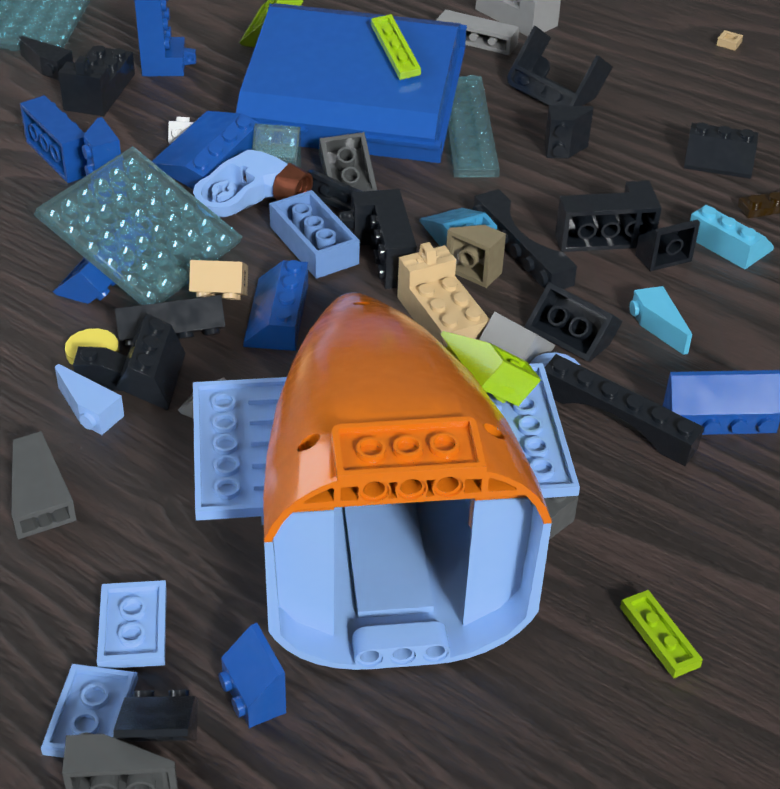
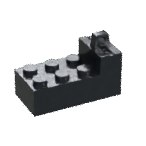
[58,45,135,117]
[555,180,662,252]
[339,189,417,289]

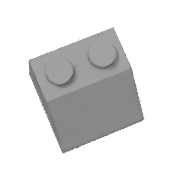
[479,311,555,364]

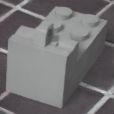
[475,0,561,36]

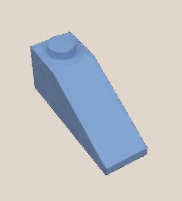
[55,364,124,435]

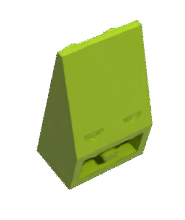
[441,331,541,406]

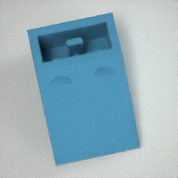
[420,208,497,246]

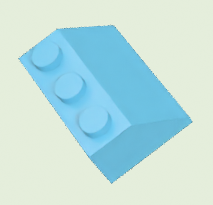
[690,205,774,269]

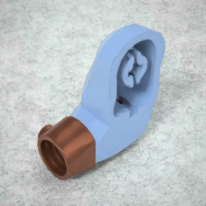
[193,150,313,218]

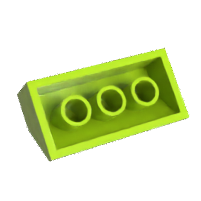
[239,0,303,47]

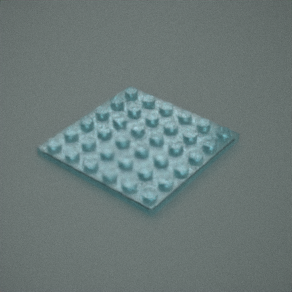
[34,146,243,305]

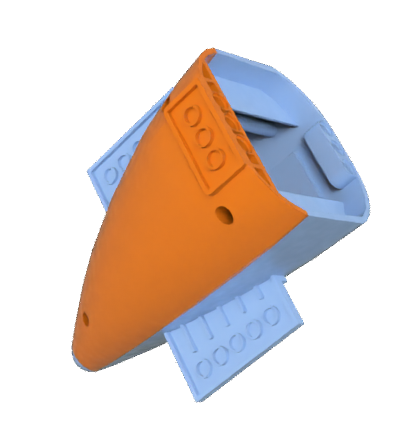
[193,292,580,670]

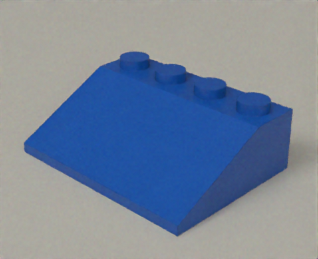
[150,111,261,190]

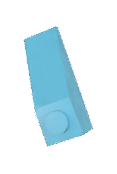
[629,286,692,355]

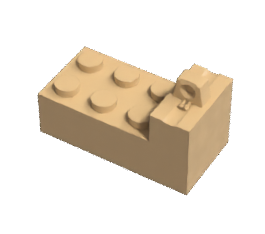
[397,242,490,348]

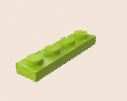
[371,14,421,80]

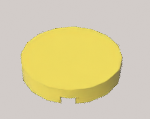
[65,328,119,365]

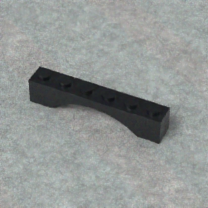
[472,189,577,289]
[544,354,704,466]

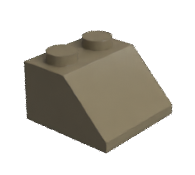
[446,225,506,288]

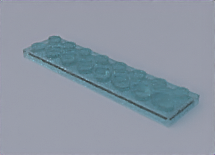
[447,75,500,177]

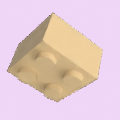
[189,260,248,300]

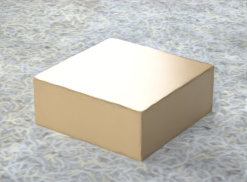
[717,30,743,50]

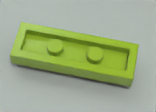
[620,590,703,679]

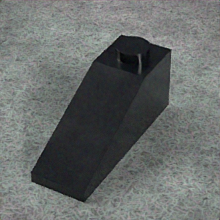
[18,36,73,80]
[73,347,127,391]

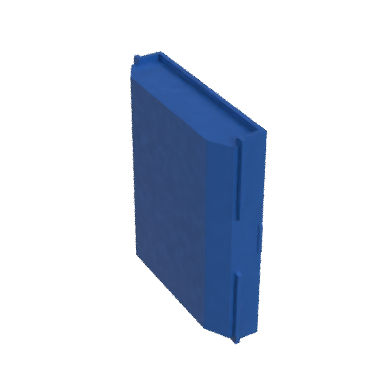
[236,3,467,163]

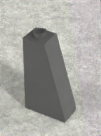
[11,431,77,539]

